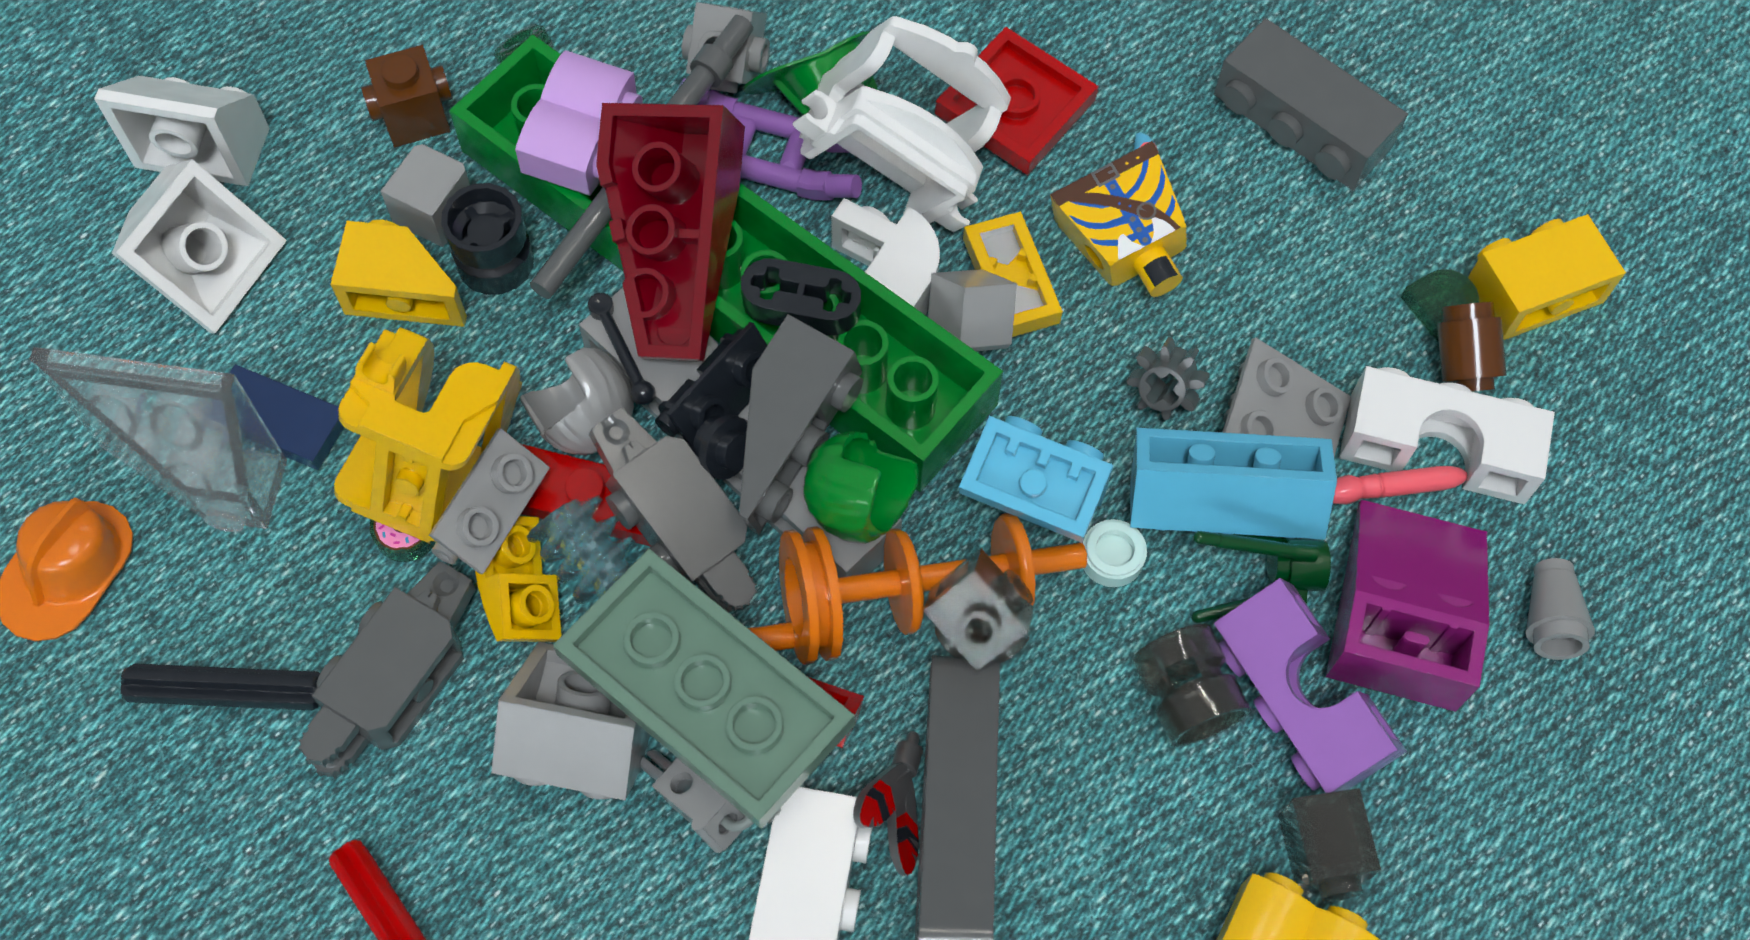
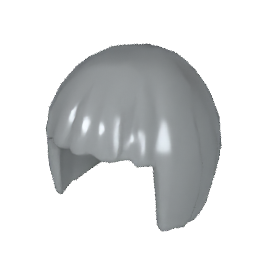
[520,347,634,455]

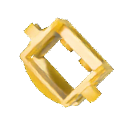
[334,327,523,544]

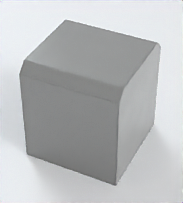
[380,144,470,247]
[928,269,1017,351]

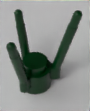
[1191,531,1331,623]

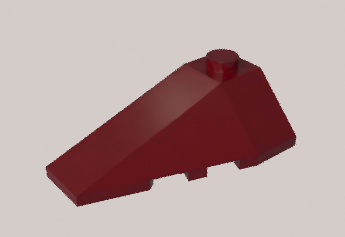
[596,103,745,362]

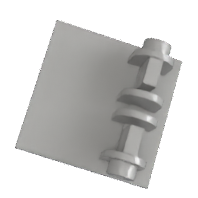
[1222,337,1351,456]

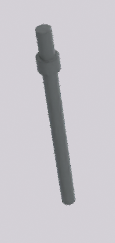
[530,15,753,299]

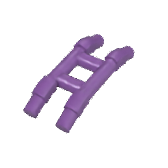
[677,78,862,200]

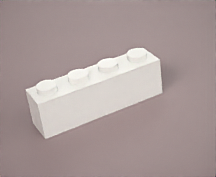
[749,787,873,940]

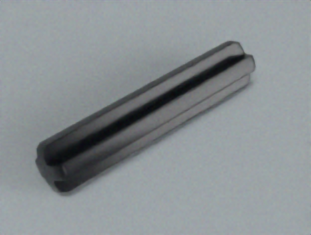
[121,664,320,711]

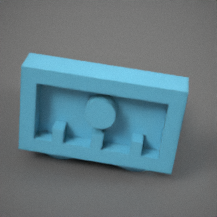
[959,416,1113,543]

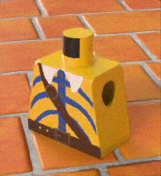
[1050,141,1187,297]

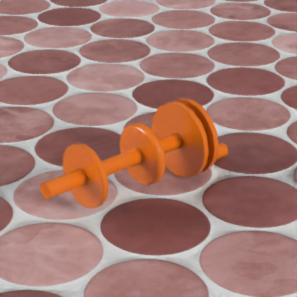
[748,513,1087,665]

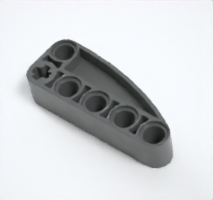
[915,655,1000,940]

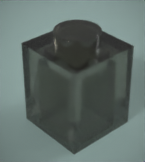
[1278,788,1381,902]

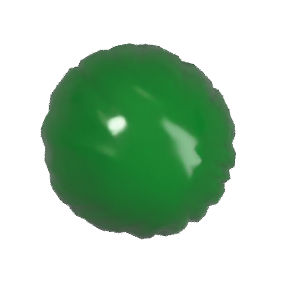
[803,431,919,544]

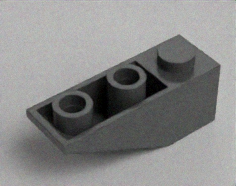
[739,314,863,535]

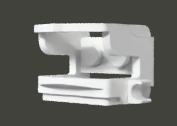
[793,16,1011,232]

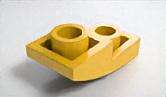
[475,516,561,642]

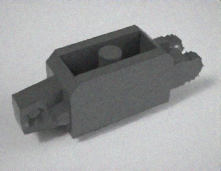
[589,408,757,613]
[298,561,476,779]

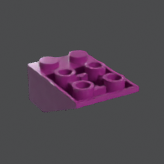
[1325,499,1489,712]

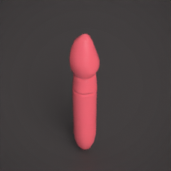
[1333,466,1468,505]

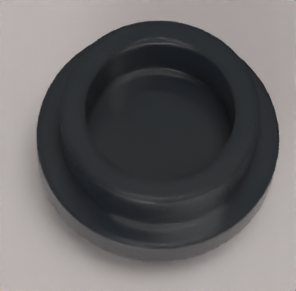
[693,414,748,480]

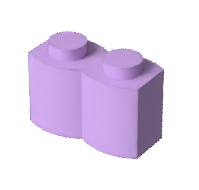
[515,50,642,195]

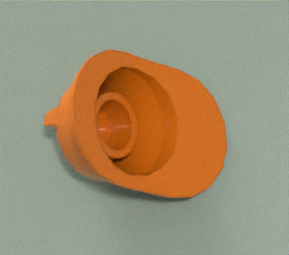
[0,497,133,642]

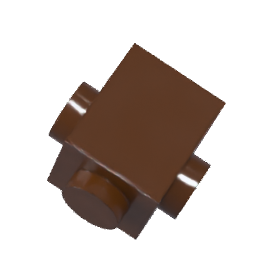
[361,44,453,148]

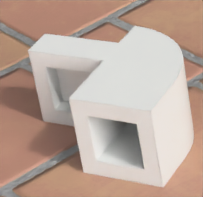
[831,198,940,315]

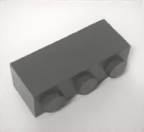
[1214,18,1408,191]

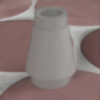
[1526,558,1595,660]

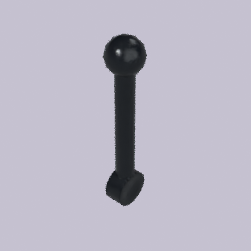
[588,292,656,406]

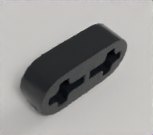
[741,258,861,335]

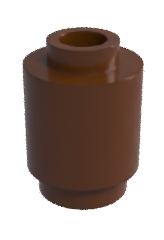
[1437,302,1507,392]

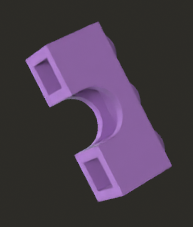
[1214,578,1407,795]

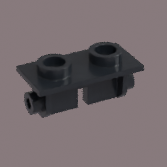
[655,322,767,450]

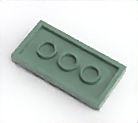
[553,549,856,829]

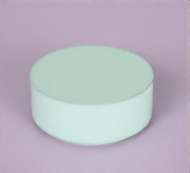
[1083,519,1147,587]

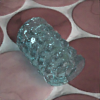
[527,495,637,604]

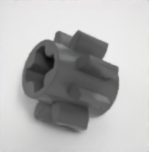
[1127,337,1210,420]

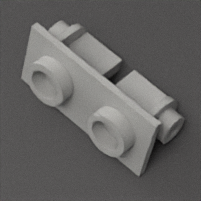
[429,428,550,574]

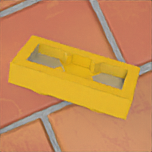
[963,211,1063,337]

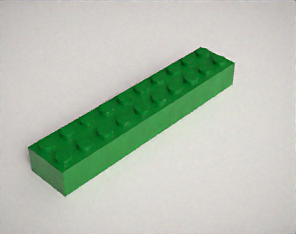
[449,34,1003,493]

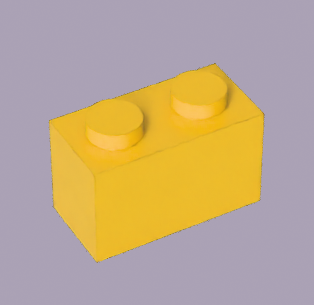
[1465,214,1626,340]

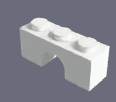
[1339,366,1555,505]

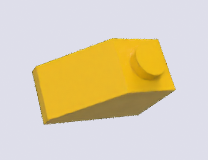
[330,219,467,327]

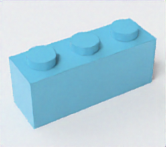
[1130,427,1337,540]

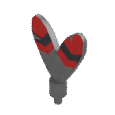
[853,731,923,876]

